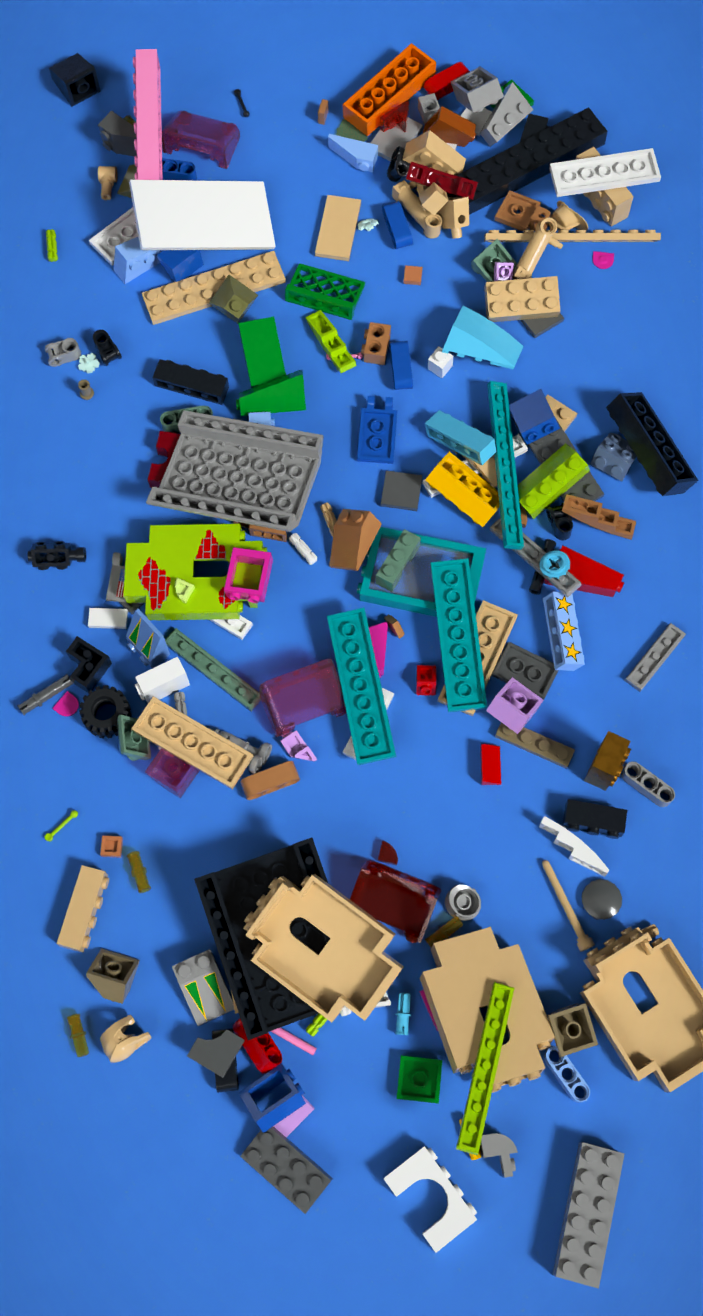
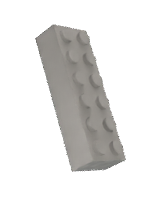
[552,1142,625,1289]

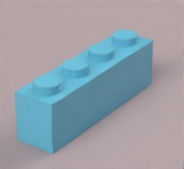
[425,410,496,465]

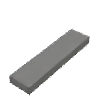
[625,623,686,692]

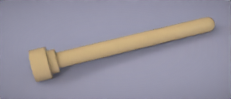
[542,860,595,952]

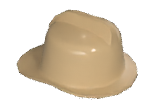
[550,201,588,231]

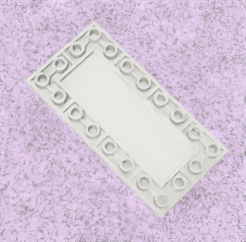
[129,180,276,250]

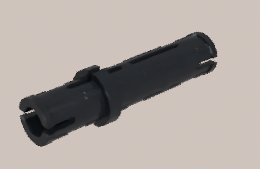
[529,539,556,595]

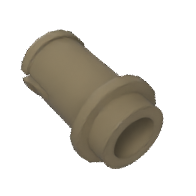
[78,380,94,400]

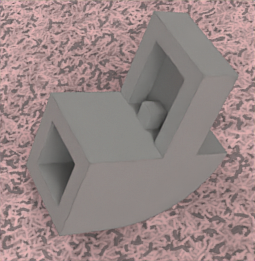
[480,1133,518,1178]

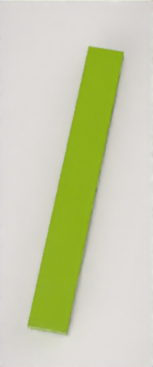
[456,982,514,1155]

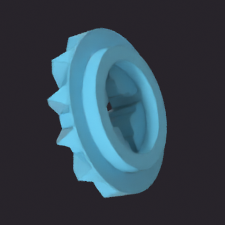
[539,550,570,579]

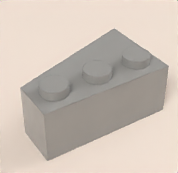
[480,82,533,147]

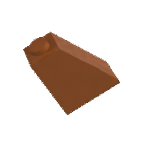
[423,106,476,147]

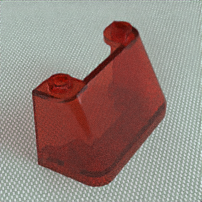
[350,860,441,943]

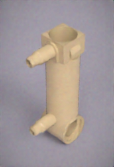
[392,180,442,239]
[512,218,563,280]

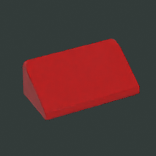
[480,744,501,785]

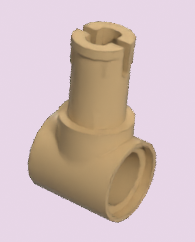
[98,166,118,200]

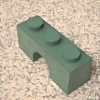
[376,529,421,592]

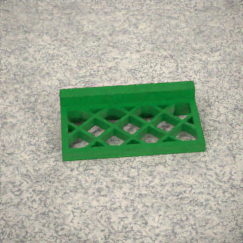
[285,263,365,320]

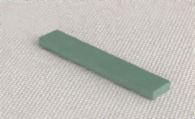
[165,628,264,712]

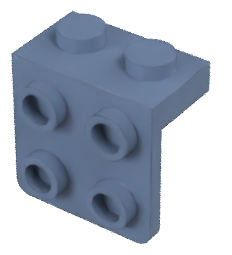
[590,433,637,481]

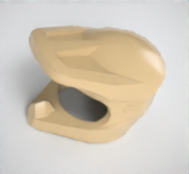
[100,1014,152,1063]

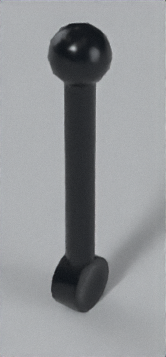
[234,89,250,117]

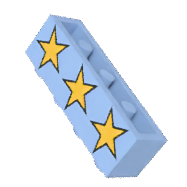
[543,592,585,671]

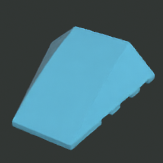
[442,306,523,369]

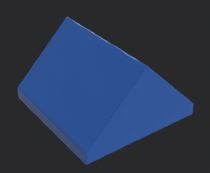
[156,250,204,282]

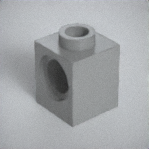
[418,93,440,124]

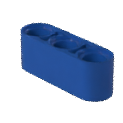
[162,158,197,181]
[382,201,413,249]
[389,341,413,390]

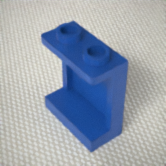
[509,389,560,445]

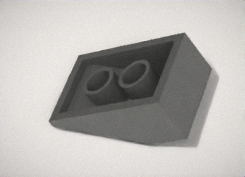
[98,111,137,157]

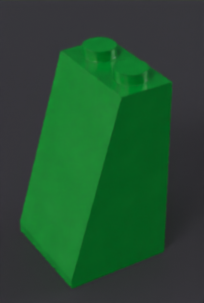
[239,317,286,388]

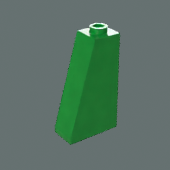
[236,370,306,416]

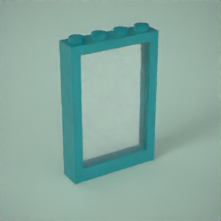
[357,527,486,617]

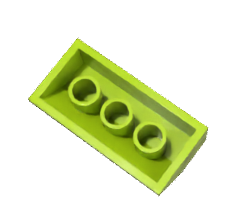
[518,443,590,519]

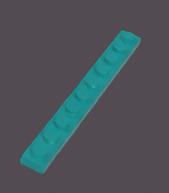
[487,381,524,550]

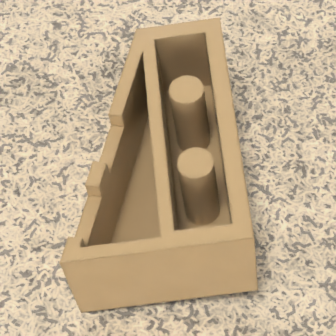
[402,130,466,176]

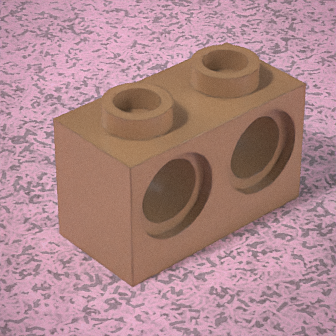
[361,322,391,365]

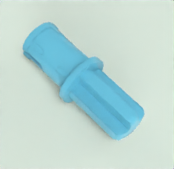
[395,993,411,1035]

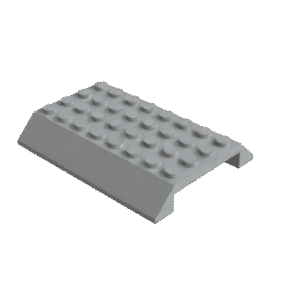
[146,410,324,532]

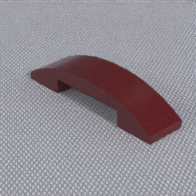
[406,161,478,200]

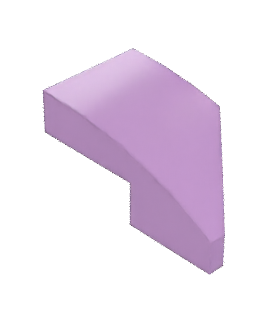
[280,730,317,761]

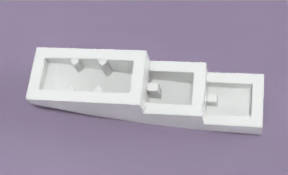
[539,816,609,877]

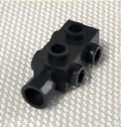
[28,541,86,570]

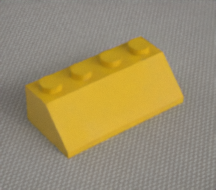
[425,451,500,527]

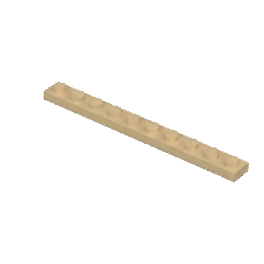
[484,230,661,242]

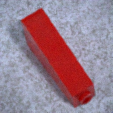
[544,545,624,597]

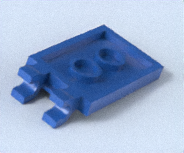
[357,396,397,464]

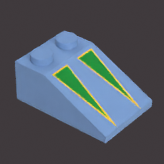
[126,609,170,669]

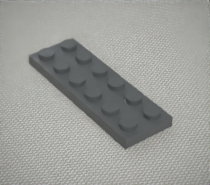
[515,419,604,501]

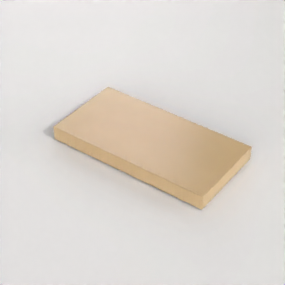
[315,195,361,261]

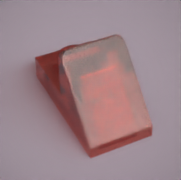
[380,100,409,132]

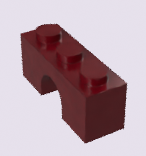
[148,431,181,488]

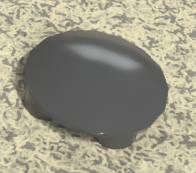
[581,879,622,920]

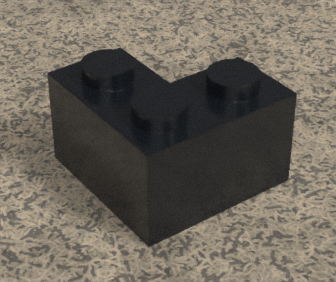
[66,636,112,693]

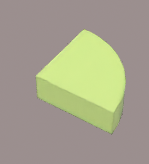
[175,578,195,604]

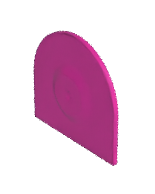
[593,251,614,269]
[52,691,79,717]

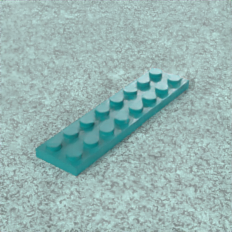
[430,558,487,712]
[327,608,397,765]

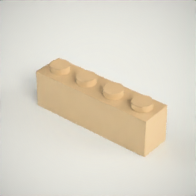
[56,865,109,953]

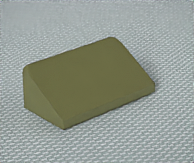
[117,165,137,198]

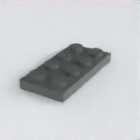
[240,1126,333,1214]

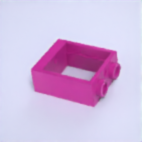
[224,547,273,603]

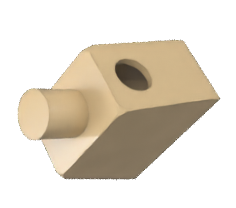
[439,197,469,239]

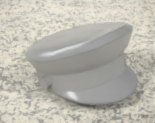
[445,884,481,921]

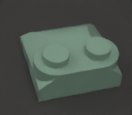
[471,239,517,282]
[117,715,151,761]

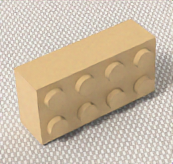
[576,147,634,227]
[484,276,561,322]

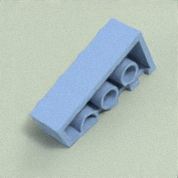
[114,237,162,284]

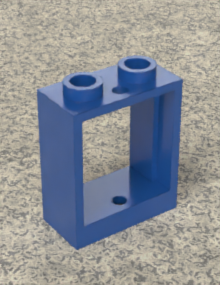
[239,1064,306,1133]

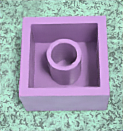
[486,677,544,734]

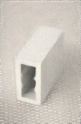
[135,657,190,703]

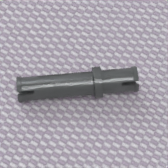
[17,674,73,715]

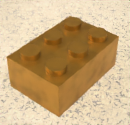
[584,731,631,791]

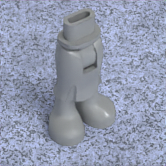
[209,728,272,774]

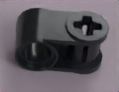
[387,146,410,182]
[93,330,122,366]
[546,503,573,540]

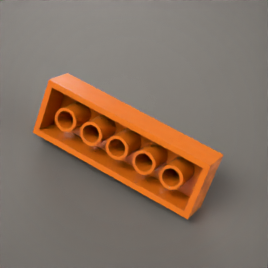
[343,43,436,137]

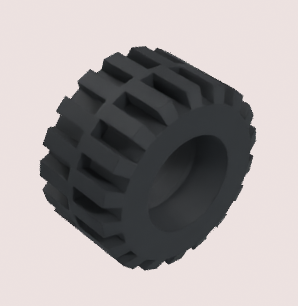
[79,685,132,738]

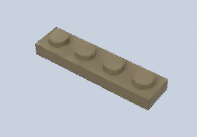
[495,722,575,769]

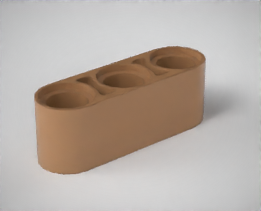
[240,761,300,800]

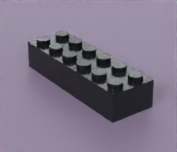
[606,392,698,496]

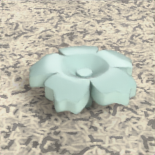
[358,219,378,231]
[78,353,100,374]

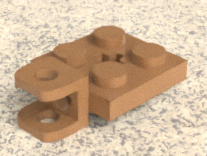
[495,190,550,231]

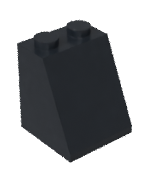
[49,53,101,106]

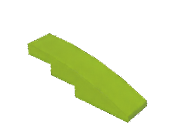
[305,310,356,373]

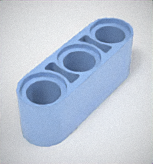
[544,1046,590,1103]

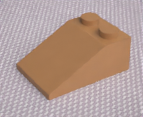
[329,509,382,571]

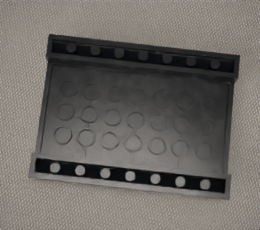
[194,838,330,1040]

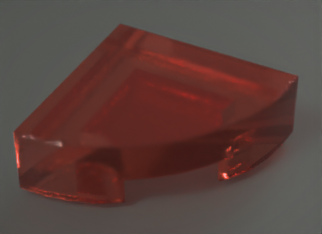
[378,841,398,866]

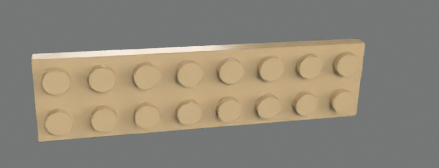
[142,251,286,325]

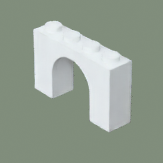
[383,1146,477,1253]

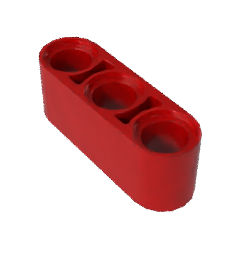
[423,62,470,100]
[233,1018,282,1074]

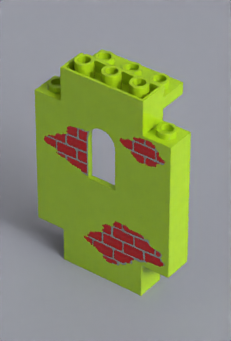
[123,524,267,620]

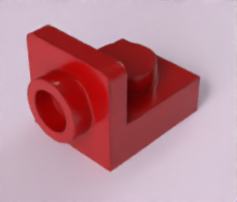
[416,665,436,695]

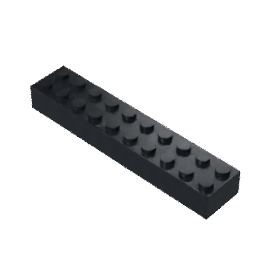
[447,107,608,215]

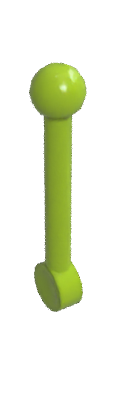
[45,810,78,842]

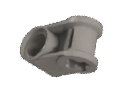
[45,338,81,367]

